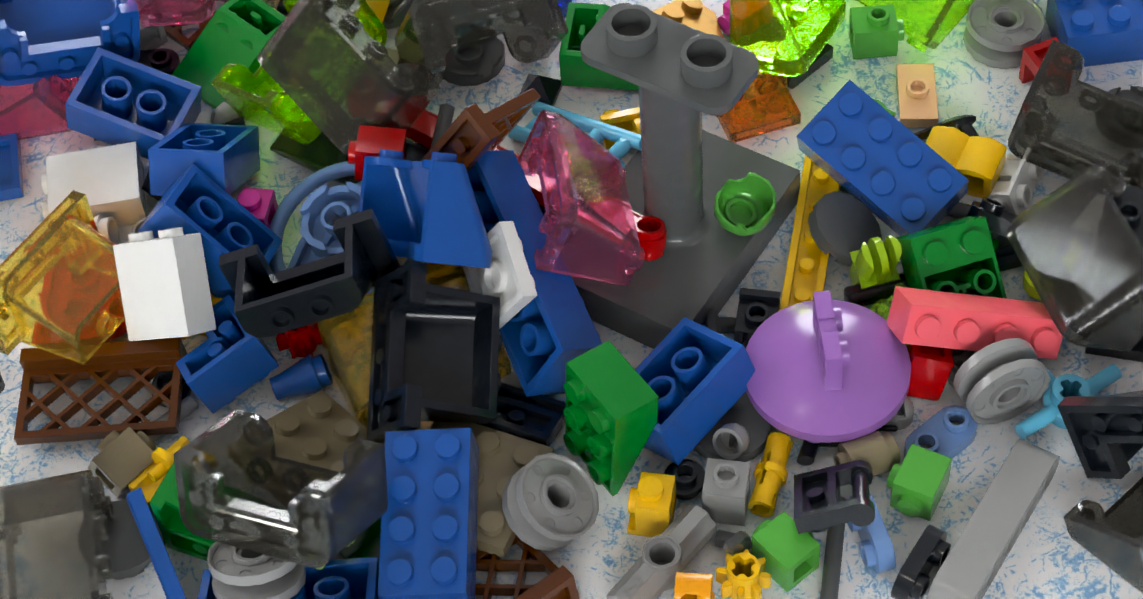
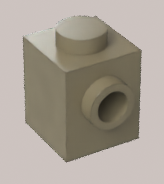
[88,426,156,498]

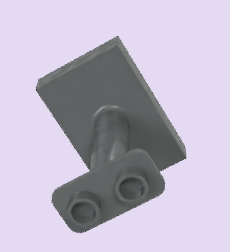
[559,3,800,349]

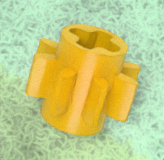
[716,549,771,599]

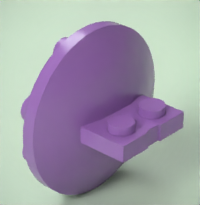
[746,290,911,443]

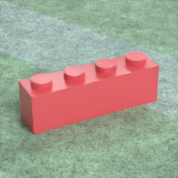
[887,286,1067,360]

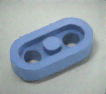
[904,405,977,459]
[847,492,896,574]

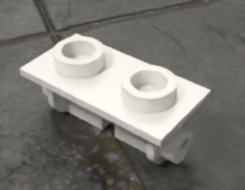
[988,141,1045,216]

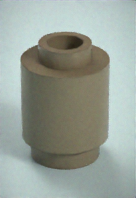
[833,430,900,477]

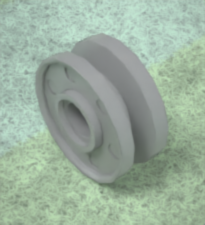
[963,0,1045,69]
[953,338,1051,425]
[502,453,599,552]
[207,524,306,599]

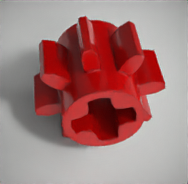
[275,321,325,359]

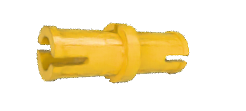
[748,432,794,517]

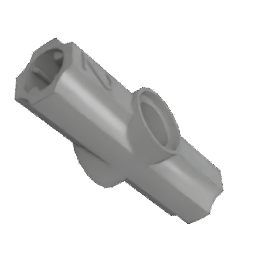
[606,505,717,599]

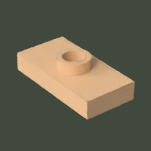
[896,64,939,128]

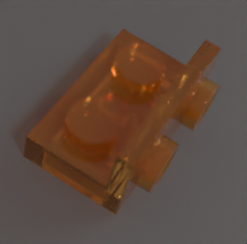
[716,68,801,143]

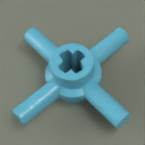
[1015,360,1122,440]

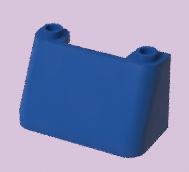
[0,0,140,86]
[359,149,493,268]

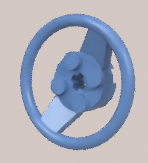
[269,161,414,313]

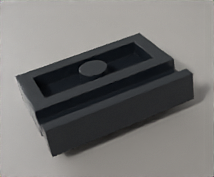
[476,382,566,447]

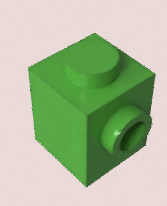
[848,4,905,60]
[886,444,952,521]
[751,511,820,592]

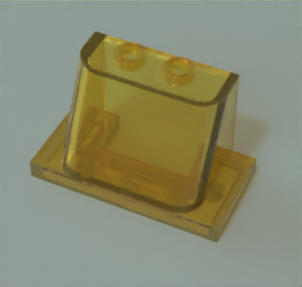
[0,190,125,365]

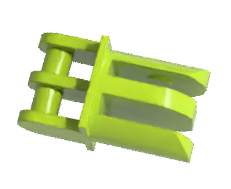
[849,235,902,289]

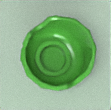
[714,172,776,236]

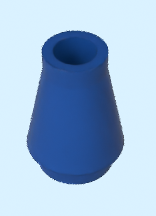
[269,354,333,401]

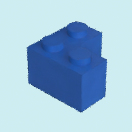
[176,295,279,414]

